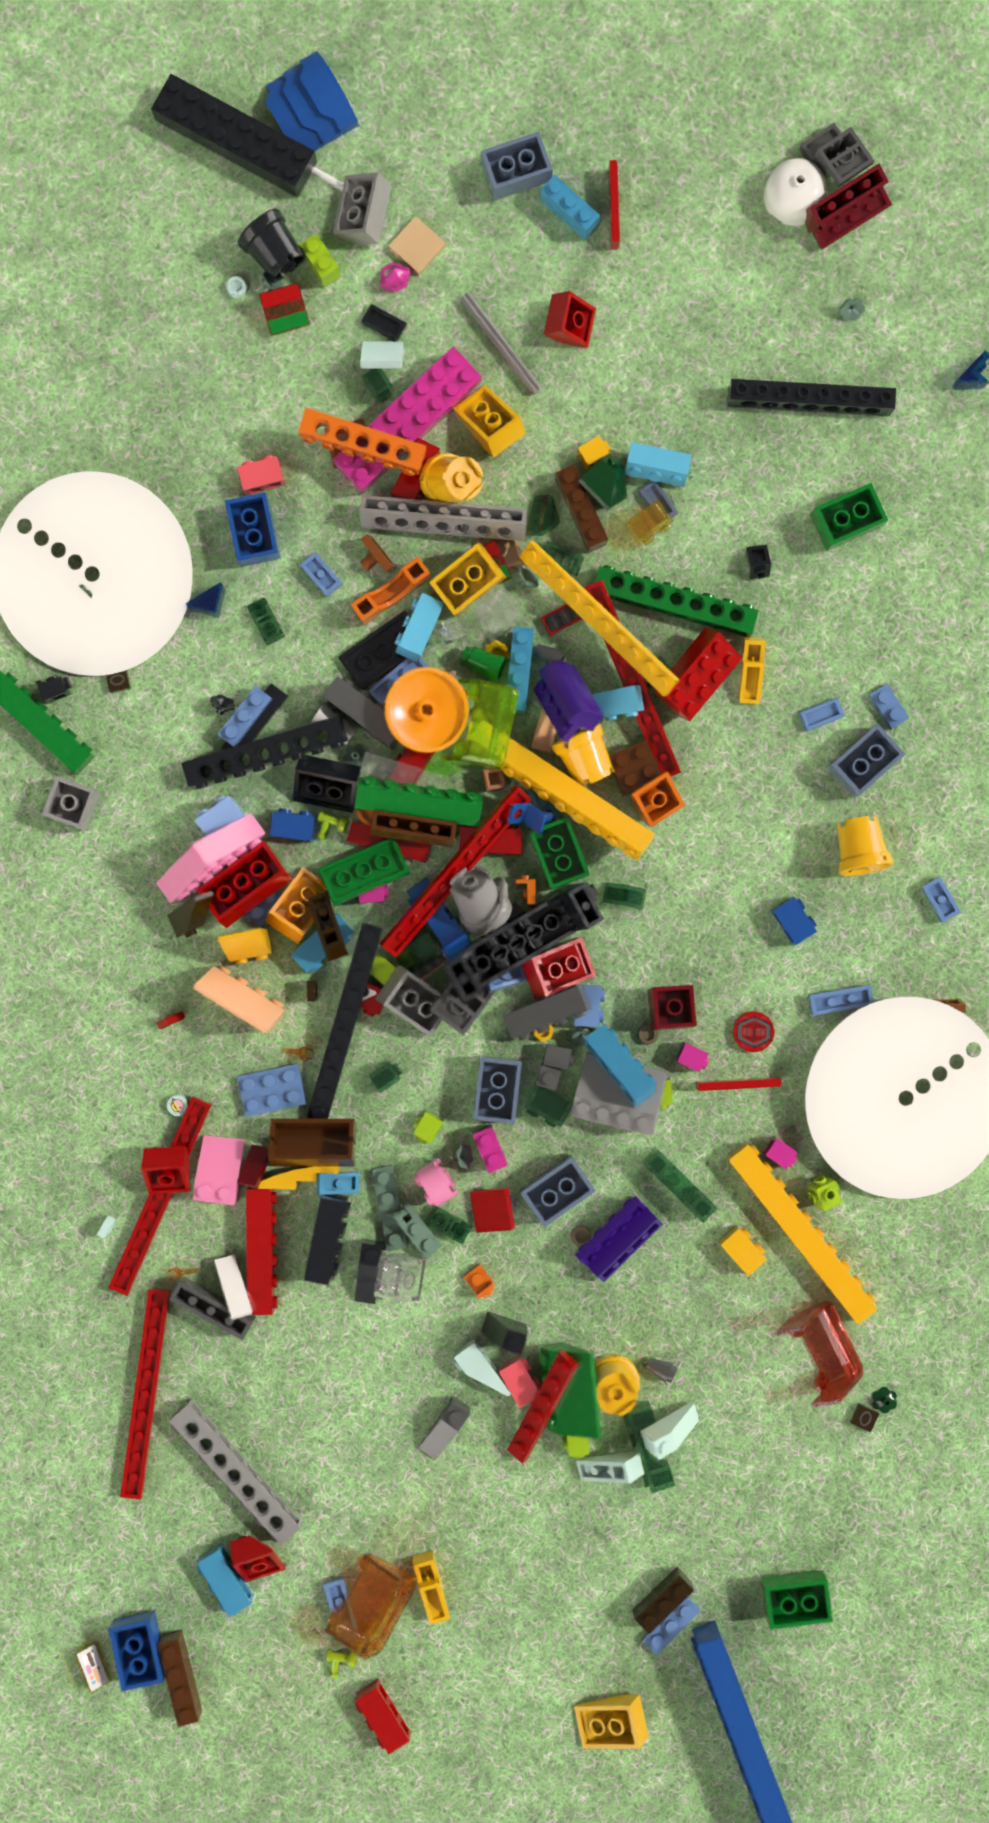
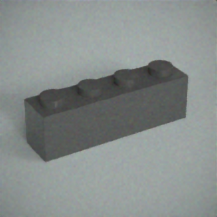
[503,985,592,1041]
[169,1277,256,1341]

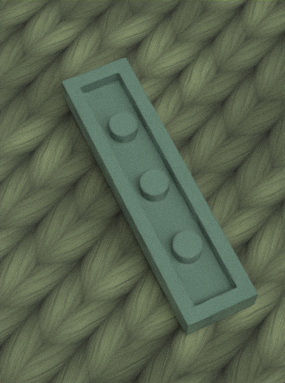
[372,1165,408,1251]

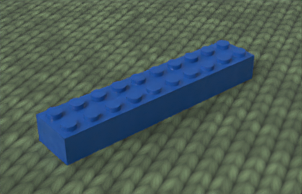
[691,1621,792,1823]

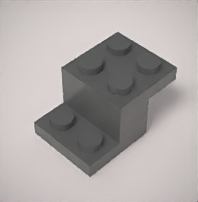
[799,122,875,187]
[430,981,495,1036]

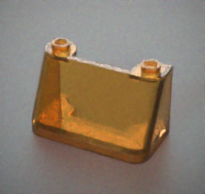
[325,1553,418,1660]

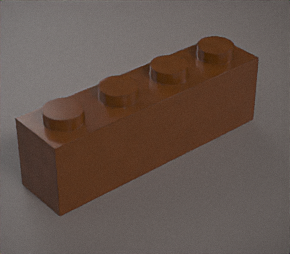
[555,464,608,553]
[157,1630,202,1727]

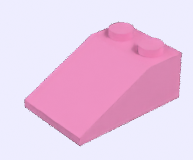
[193,1135,245,1205]

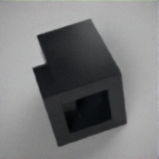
[36,675,72,704]

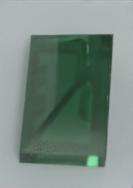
[526,495,560,536]

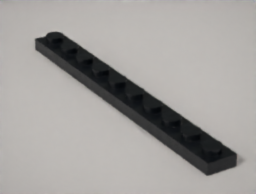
[306,922,383,1119]

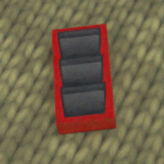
[541,604,583,637]

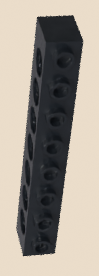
[727,379,896,416]
[181,716,348,790]

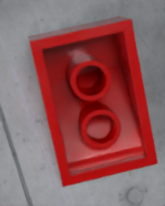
[521,937,596,999]

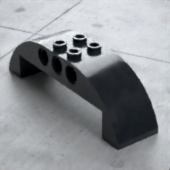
[443,883,604,1003]

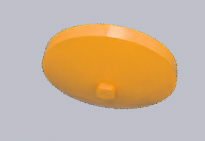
[384,667,469,753]

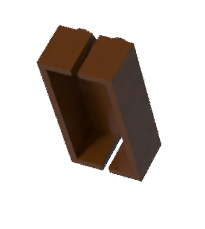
[268,1119,357,1167]

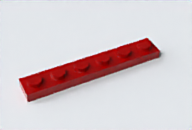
[507,1351,579,1464]

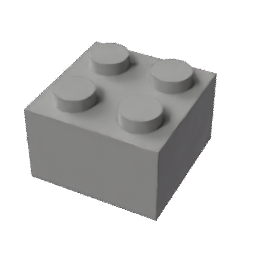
[42,776,101,831]

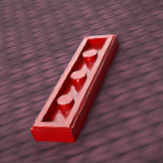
[608,160,620,250]
[347,821,431,863]
[696,1077,782,1091]

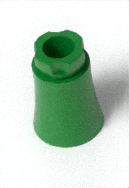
[460,646,507,683]

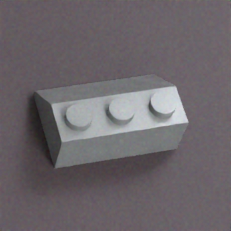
[333,172,392,245]

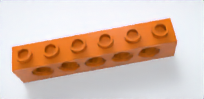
[298,407,427,476]

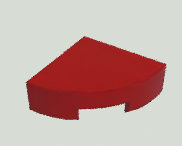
[157,1011,185,1030]

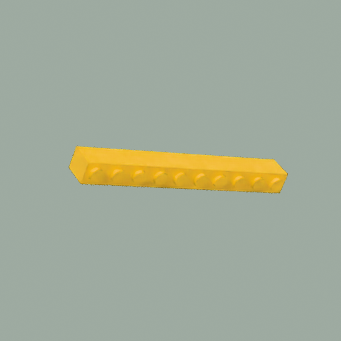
[467,720,655,861]
[726,1142,878,1325]

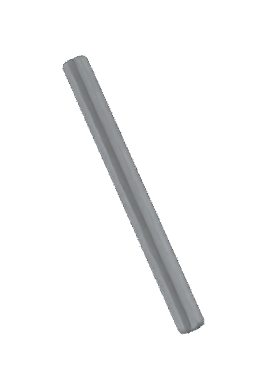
[461,292,541,395]

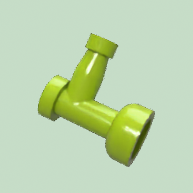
[316,810,349,839]
[326,1649,357,1679]

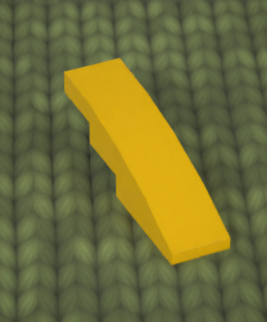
[254,1166,340,1190]

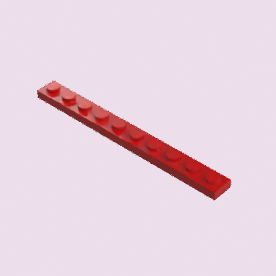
[584,580,682,777]
[379,785,532,957]
[108,1096,212,1296]
[120,1288,171,1500]

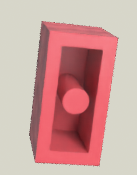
[237,455,286,496]
[499,1355,542,1408]

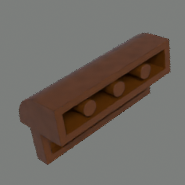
[370,810,456,848]

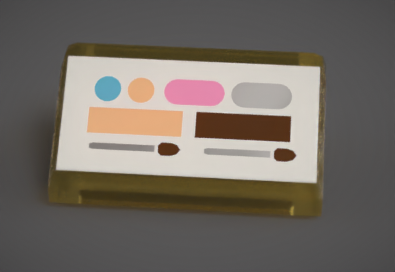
[74,1641,112,1693]

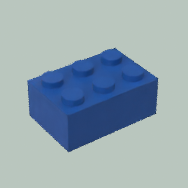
[225,492,281,567]
[109,1610,165,1692]

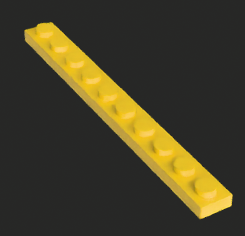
[519,541,679,696]

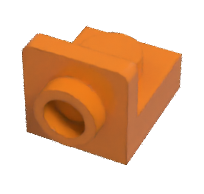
[515,875,536,905]
[463,1263,495,1299]

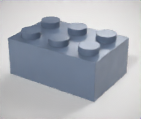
[481,131,553,201]
[826,723,905,798]
[473,1055,522,1124]
[520,1154,596,1227]

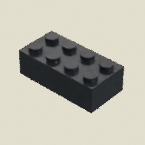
[303,1194,351,1286]

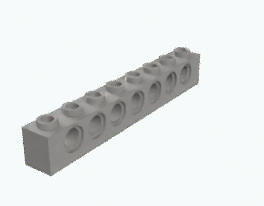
[360,495,527,541]
[169,1399,302,1546]

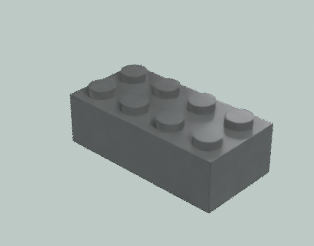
[322,676,398,751]

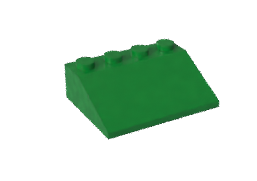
[539,1342,602,1439]

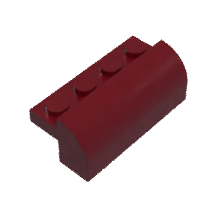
[805,163,892,250]

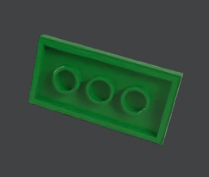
[318,838,410,907]

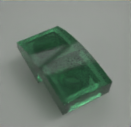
[247,597,285,646]
[424,1205,472,1244]

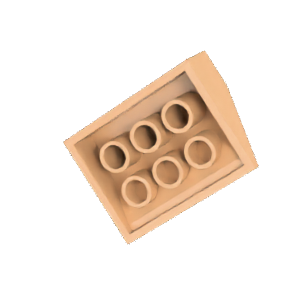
[193,965,286,1033]

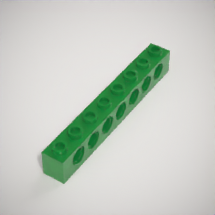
[595,565,759,637]

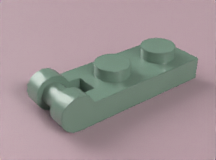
[391,1201,442,1260]

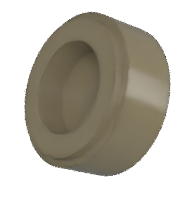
[637,1024,658,1045]
[570,1225,591,1247]

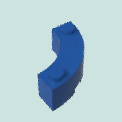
[406,877,471,958]

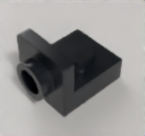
[746,544,771,579]

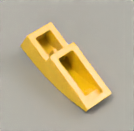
[739,637,766,704]
[413,1550,450,1625]

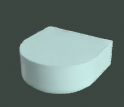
[97,1215,116,1238]

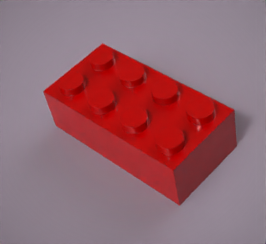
[653,627,742,721]
[197,841,293,928]

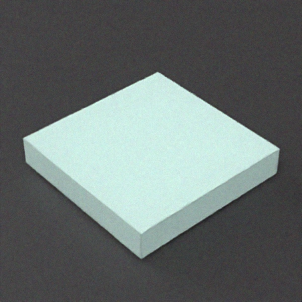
[360,341,404,369]

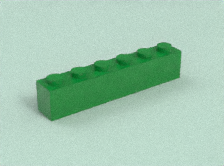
[0,671,95,775]
[354,776,483,827]

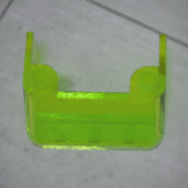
[441,679,519,769]

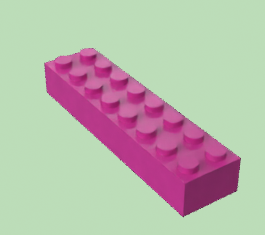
[333,346,482,494]

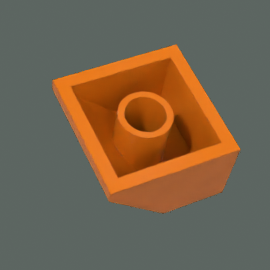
[631,771,685,827]

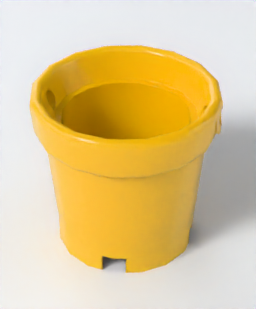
[420,453,483,503]
[551,723,615,786]
[836,816,894,876]
[594,1354,640,1415]

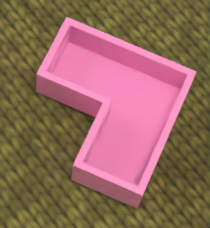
[156,813,266,903]

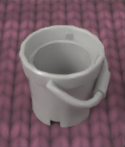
[450,865,512,935]

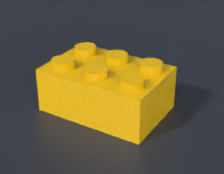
[429,543,507,616]

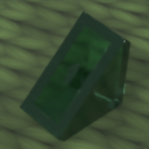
[602,882,647,910]

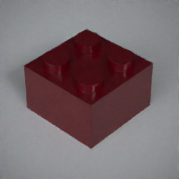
[647,985,697,1031]

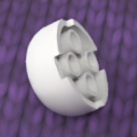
[764,158,827,226]

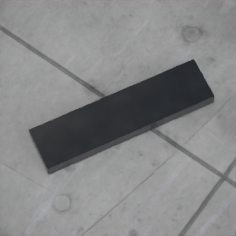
[221,683,288,750]

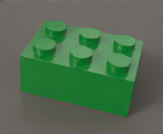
[810,483,888,551]
[529,817,590,890]
[761,1570,833,1630]

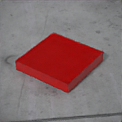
[470,1187,515,1233]

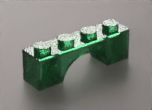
[641,1147,718,1223]
[623,1400,675,1493]

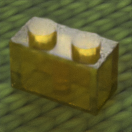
[624,499,674,546]

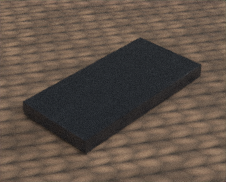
[338,610,429,690]

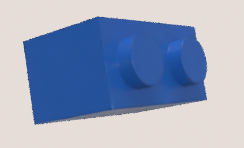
[270,808,316,842]
[771,897,817,945]

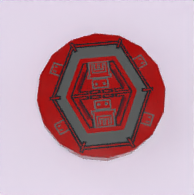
[732,1011,775,1053]

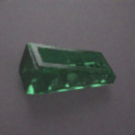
[542,541,584,577]

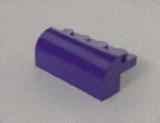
[533,661,604,743]
[575,1196,663,1282]

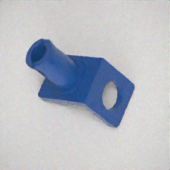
[507,803,555,834]

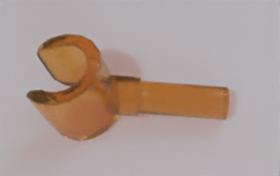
[283,1047,313,1060]
[168,1267,199,1281]

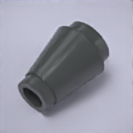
[533,644,565,664]
[645,1358,677,1383]

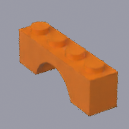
[351,557,431,626]

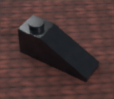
[354,1239,384,1304]

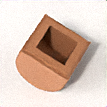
[481,768,506,792]

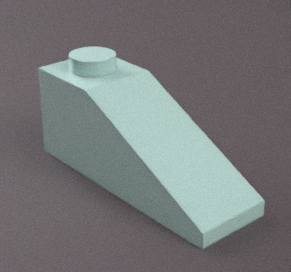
[453,1338,511,1396]
[641,1402,699,1460]
[576,1452,644,1484]

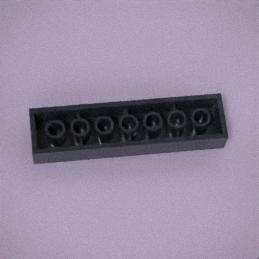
[151,73,317,197]

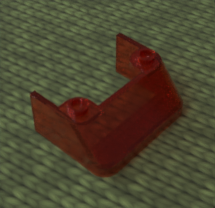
[776,1301,863,1408]

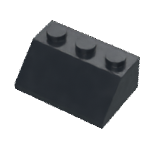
[293,755,362,813]

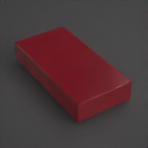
[237,1145,269,1189]

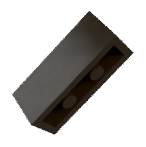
[633,1567,694,1634]

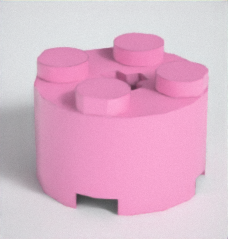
[413,1158,459,1207]

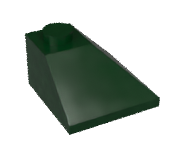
[578,454,627,511]

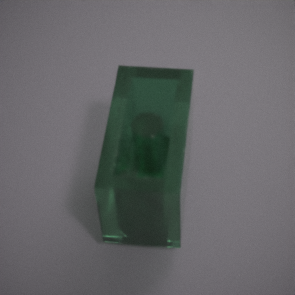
[524,1085,573,1128]

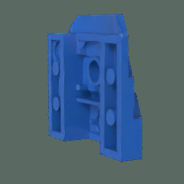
[265,51,359,151]

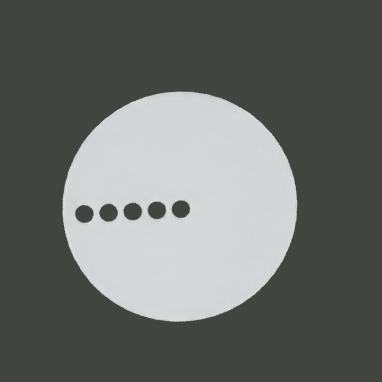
[0,471,193,676]
[805,997,989,1199]

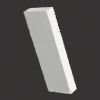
[214,1254,252,1320]

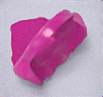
[378,263,410,292]

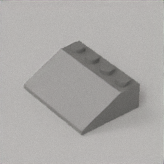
[571,1053,668,1136]

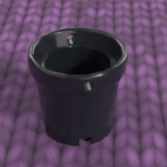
[237,208,305,282]

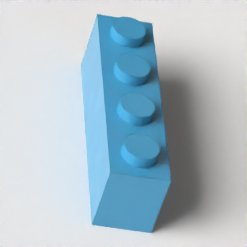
[505,627,534,714]
[584,1024,656,1107]

